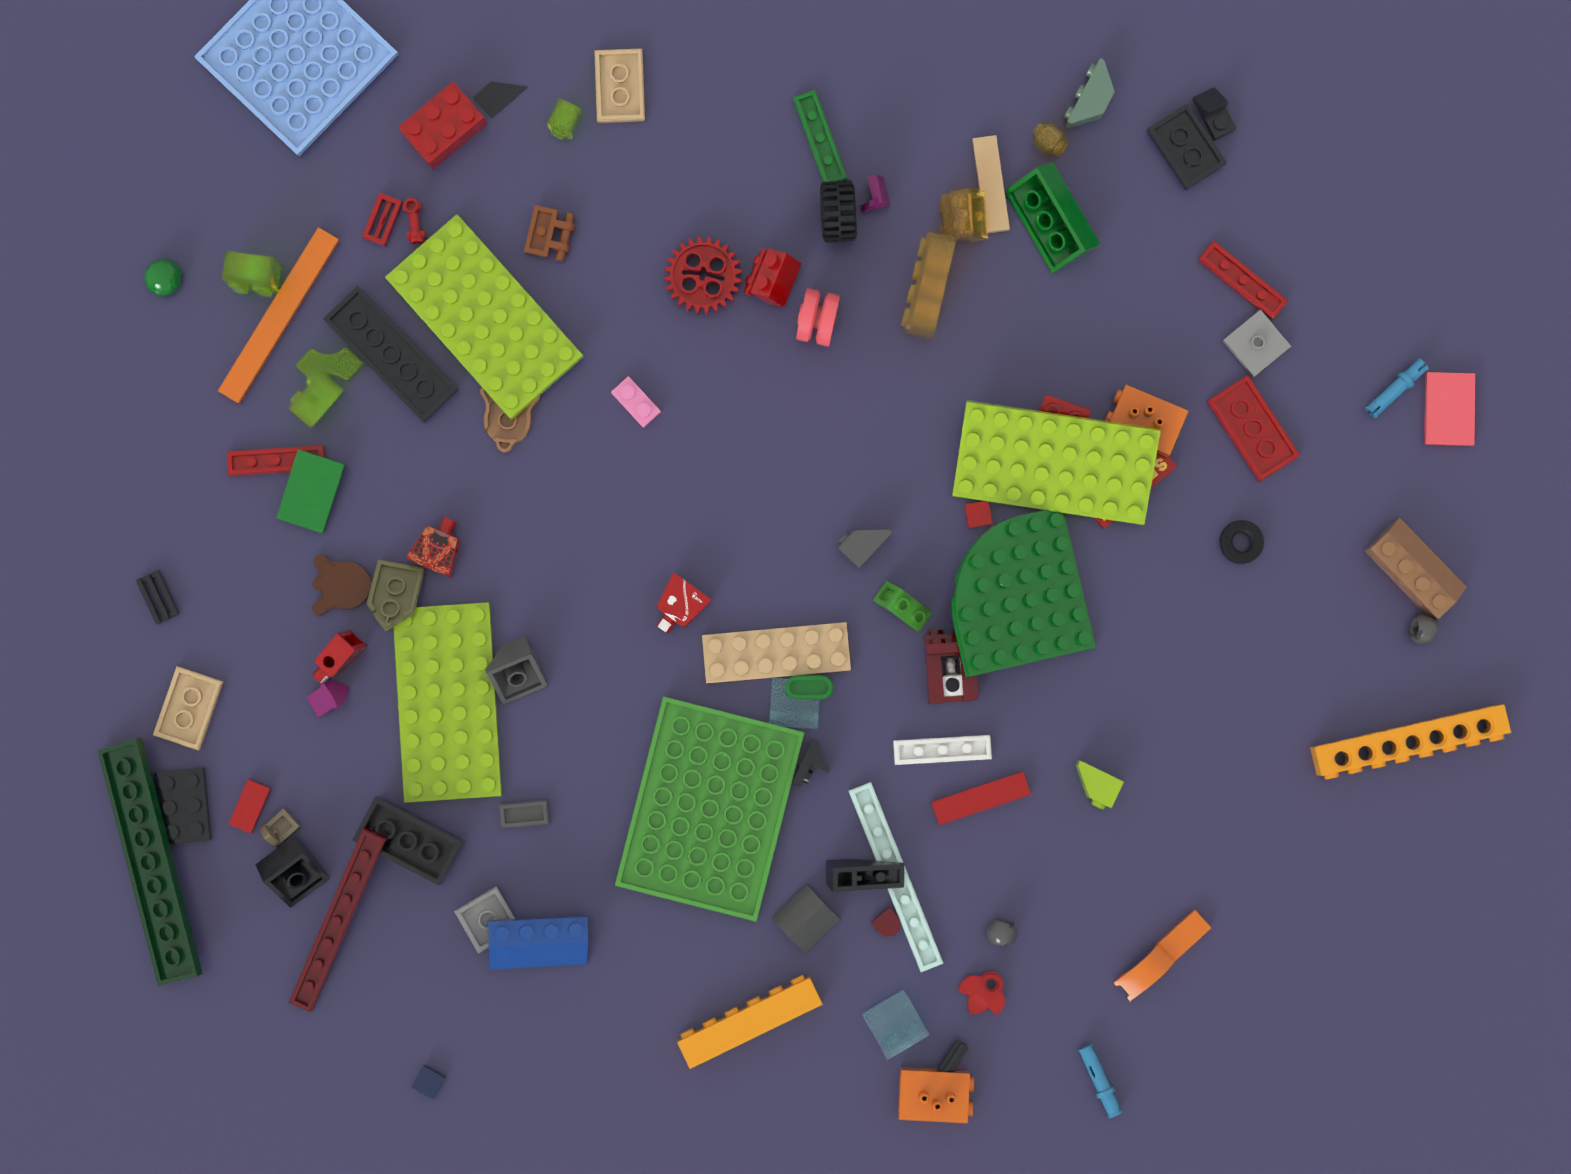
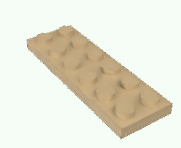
[702,622,851,684]

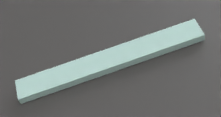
[849,782,943,972]

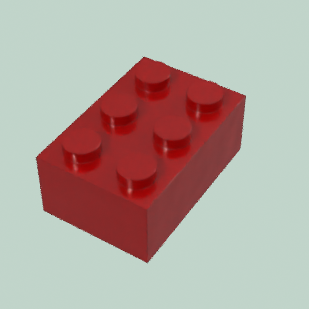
[398,81,487,170]

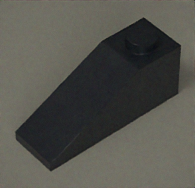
[826,859,904,892]

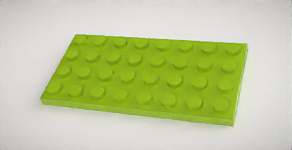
[385,214,584,420]
[952,400,1161,525]
[394,602,502,803]

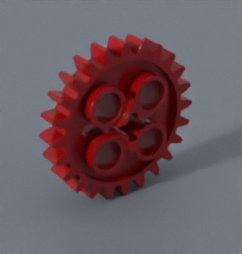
[664,236,742,315]

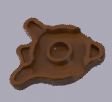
[312,555,373,616]

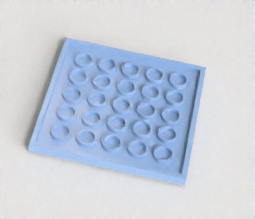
[194,0,399,156]

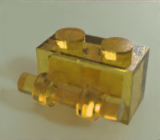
[939,187,988,243]

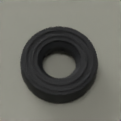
[1220,520,1264,564]

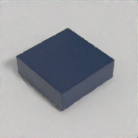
[412,1065,446,1100]

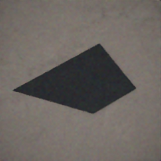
[473,82,527,118]

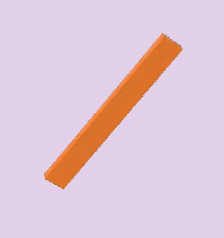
[218,227,340,404]

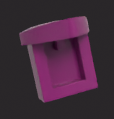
[861,174,890,213]
[306,681,349,718]

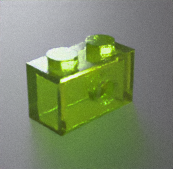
[289,371,345,428]

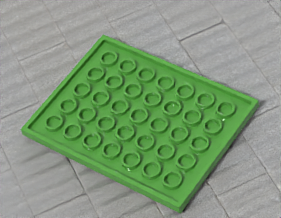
[615,696,804,922]

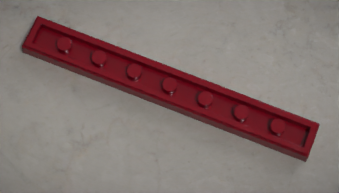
[288,827,387,1013]

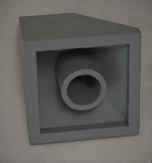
[485,635,548,705]

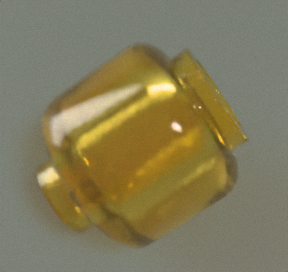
[1033,121,1068,157]

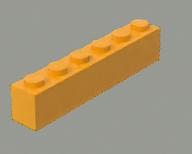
[677,974,823,1069]

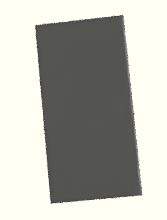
[499,800,550,829]

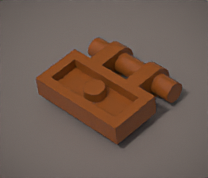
[524,205,575,262]

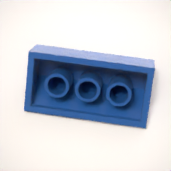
[487,915,588,970]

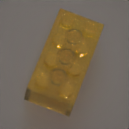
[901,232,957,340]

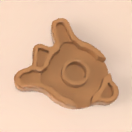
[480,388,541,453]

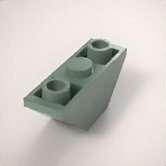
[1064,58,1115,129]

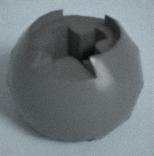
[1408,614,1439,645]
[987,919,1017,947]

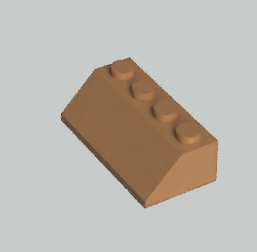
[1364,517,1467,620]

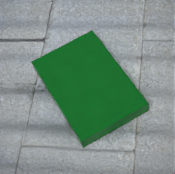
[276,449,346,533]

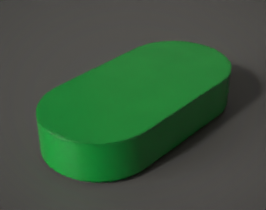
[785,675,833,700]

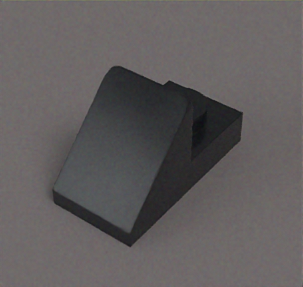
[1192,87,1236,140]
[792,738,829,787]

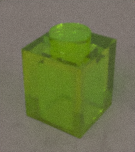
[547,98,583,140]

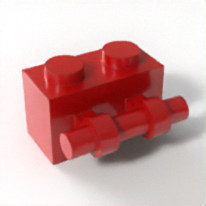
[743,248,802,308]

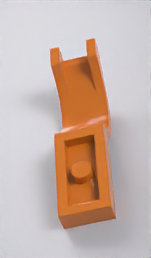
[1113,909,1211,1001]

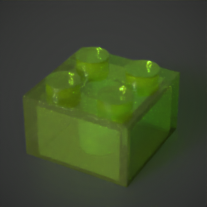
[222,251,283,297]

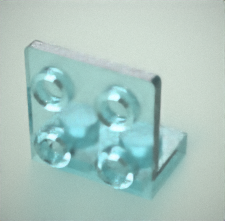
[862,990,930,1060]

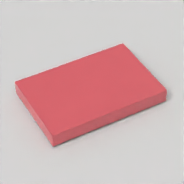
[1424,372,1475,446]

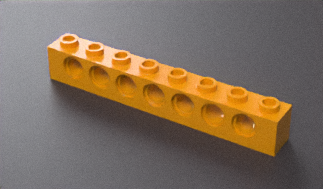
[1310,704,1511,779]

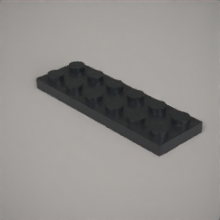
[323,286,459,423]

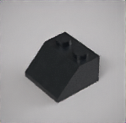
[255,835,330,908]

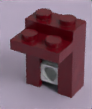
[923,629,978,704]

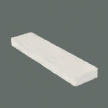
[893,735,992,765]

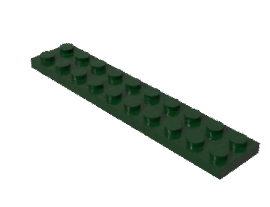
[97,737,203,986]

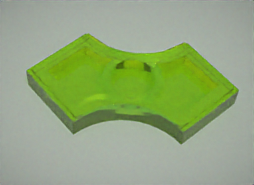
[295,347,364,383]

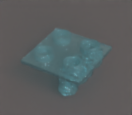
[769,678,819,729]

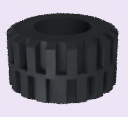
[820,180,857,243]

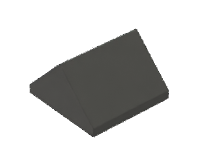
[772,884,841,953]

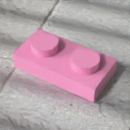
[611,376,661,428]

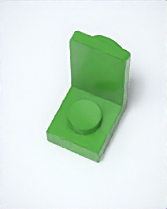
[873,581,932,632]

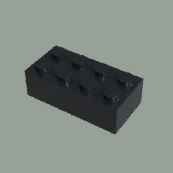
[352,796,465,886]

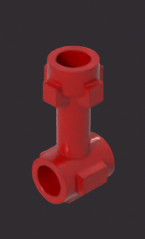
[403,197,426,244]

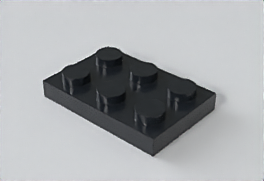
[1146,103,1227,190]
[154,767,212,845]

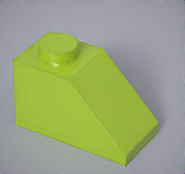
[1075,760,1124,810]

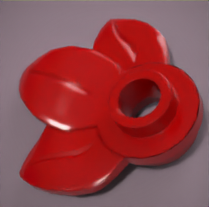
[958,971,1005,1015]

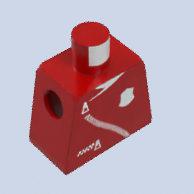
[656,573,712,634]

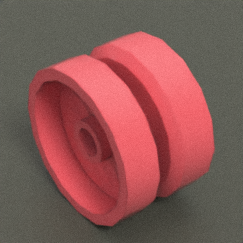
[796,288,840,347]

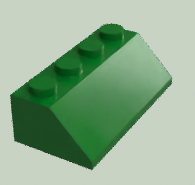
[1005,162,1101,273]

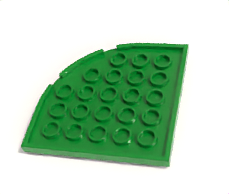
[952,510,1096,678]

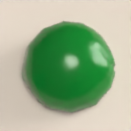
[144,258,183,296]

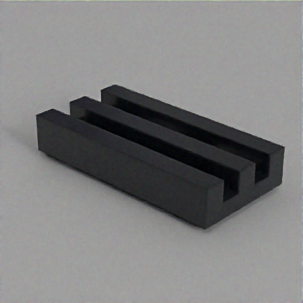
[136,570,180,624]

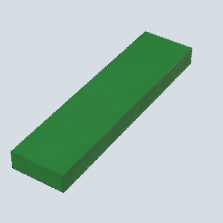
[793,89,848,182]

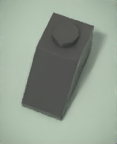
[838,529,892,569]

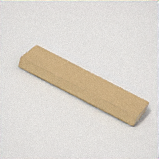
[972,135,1010,234]

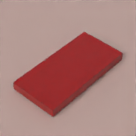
[1206,375,1301,482]

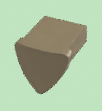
[260,808,301,847]

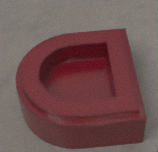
[871,907,900,937]

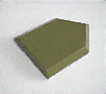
[367,559,425,632]

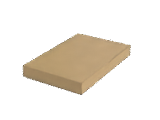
[594,49,645,123]
[153,666,224,751]

